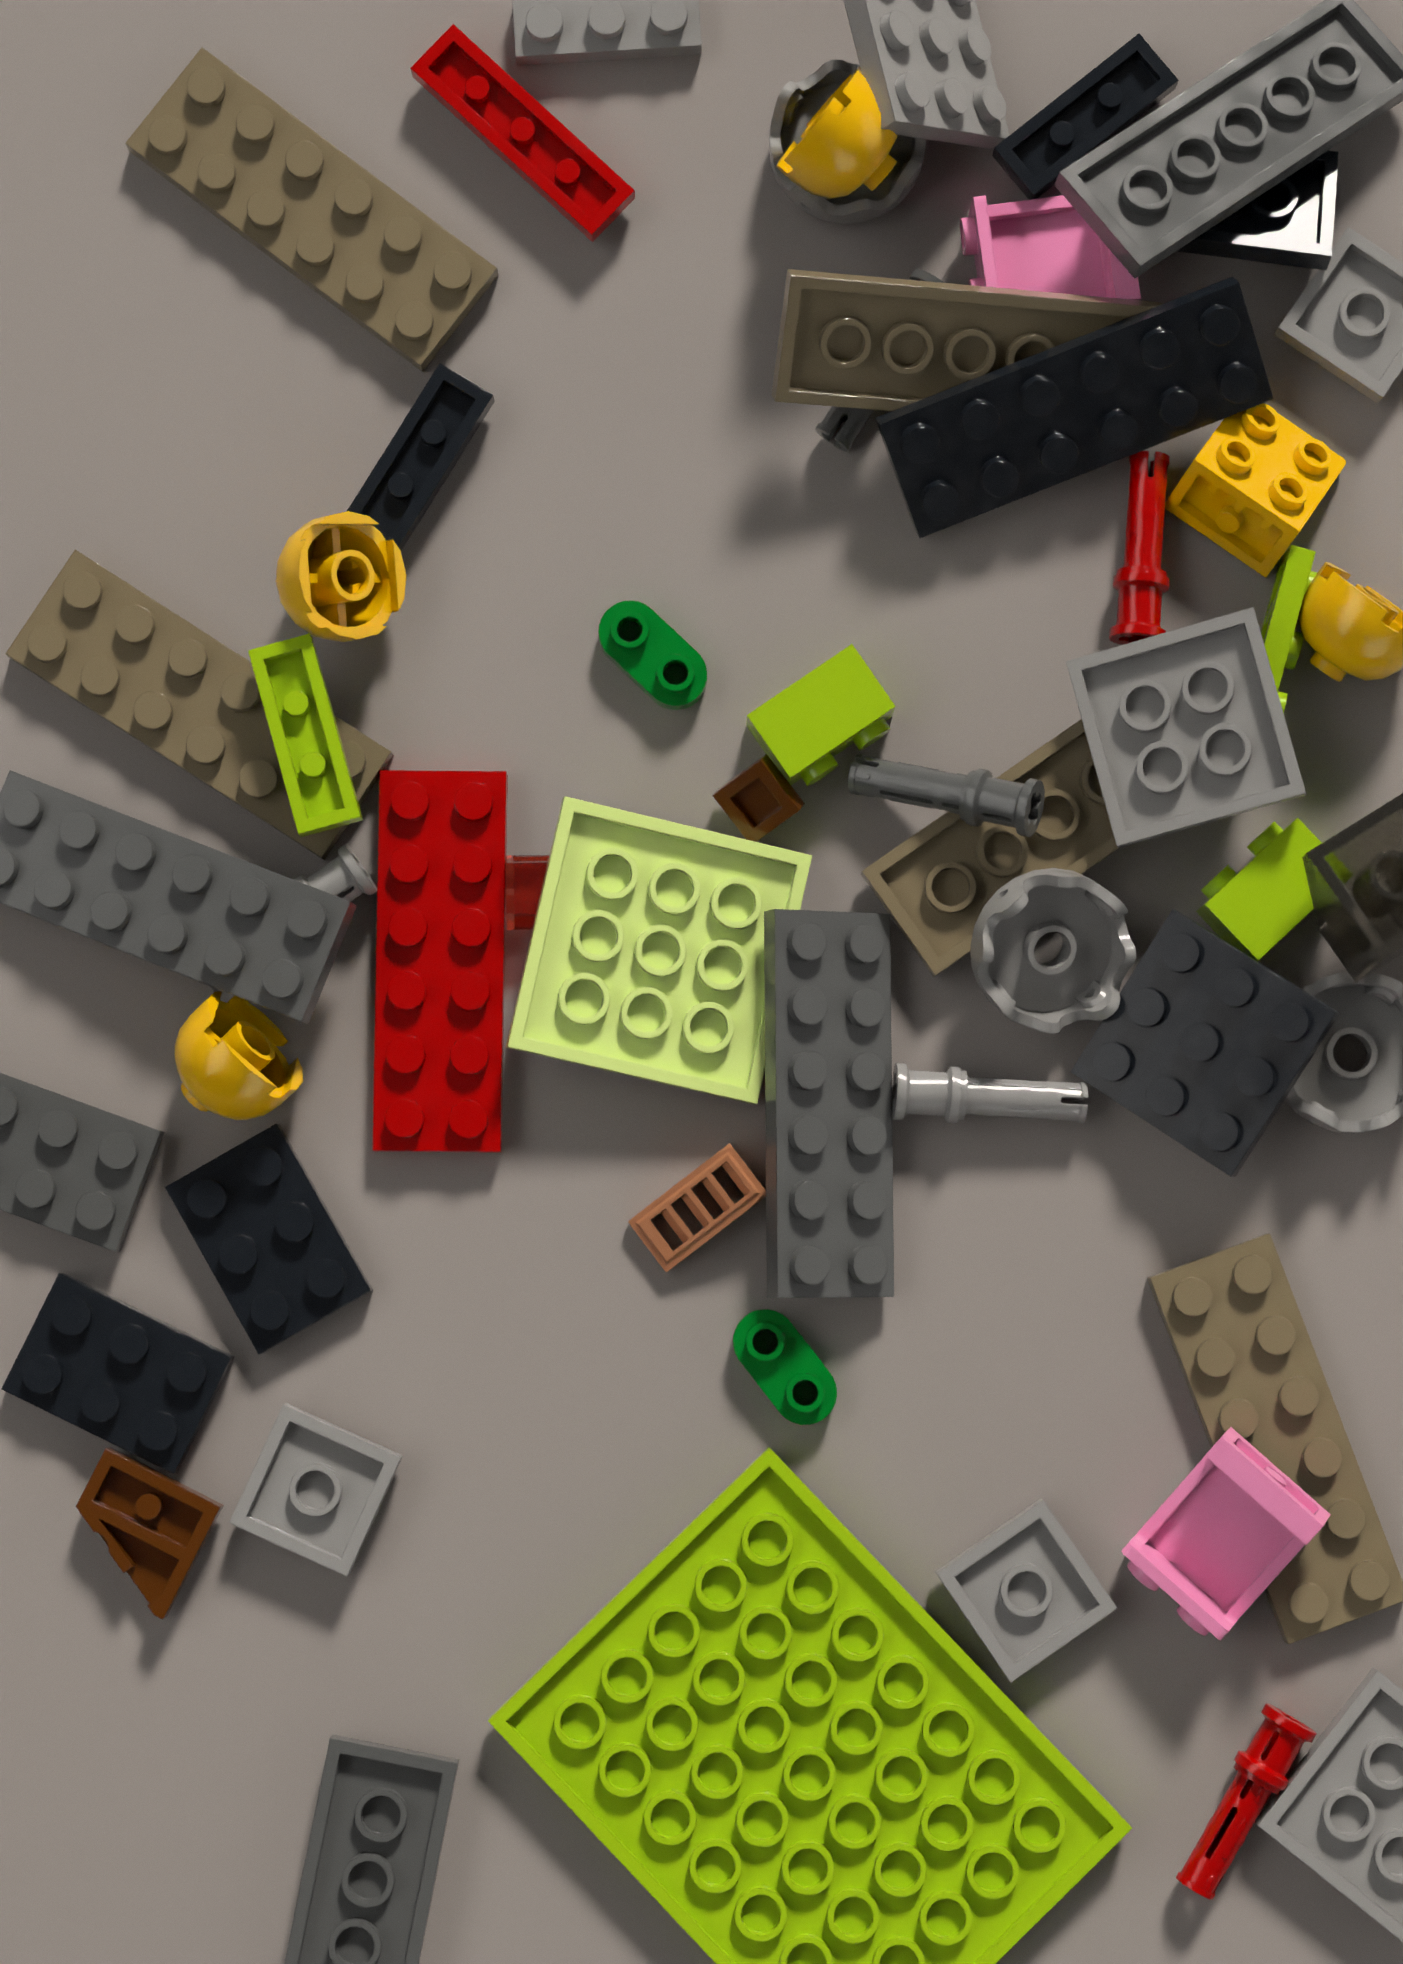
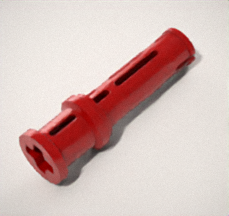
[1109,451,1170,645]
[1176,1703,1317,1900]

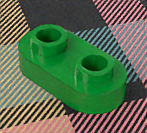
[598,600,707,710]
[733,1309,837,1425]

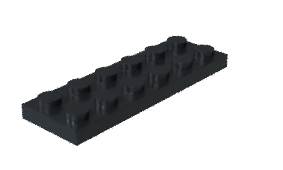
[875,276,1274,538]

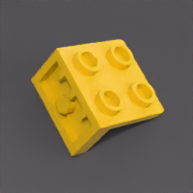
[1165,403,1346,578]

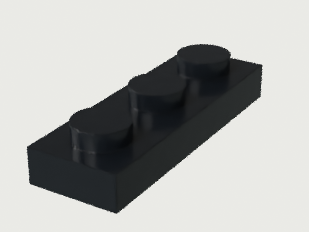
[992,34,1179,200]
[347,363,495,551]

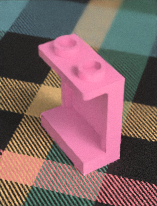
[960,195,1141,300]
[1121,1427,1331,1640]

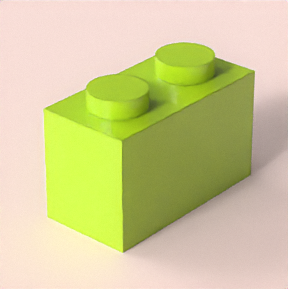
[746,644,896,786]
[1196,818,1351,961]

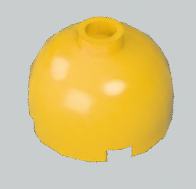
[776,67,898,199]
[275,511,406,642]
[1298,562,1403,682]
[174,991,303,1120]

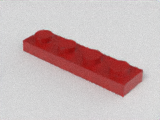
[410,24,635,242]

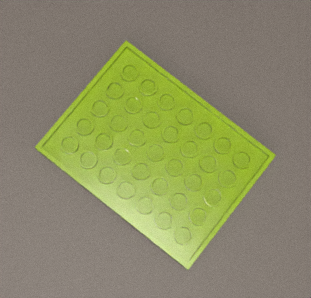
[488,1447,1132,1964]

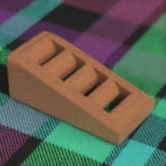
[628,1143,766,1273]

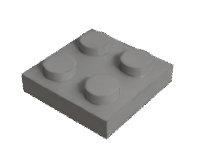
[1274,227,1403,404]
[229,1403,403,1577]
[935,1498,1117,1682]

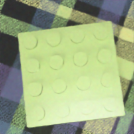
[506,796,812,1105]

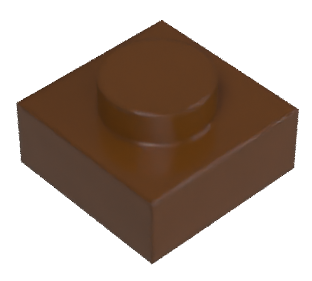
[712,754,805,842]

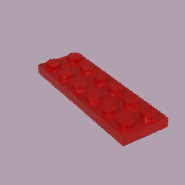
[372,770,508,1153]

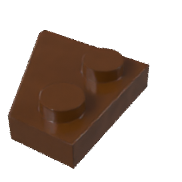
[76,1447,224,1620]

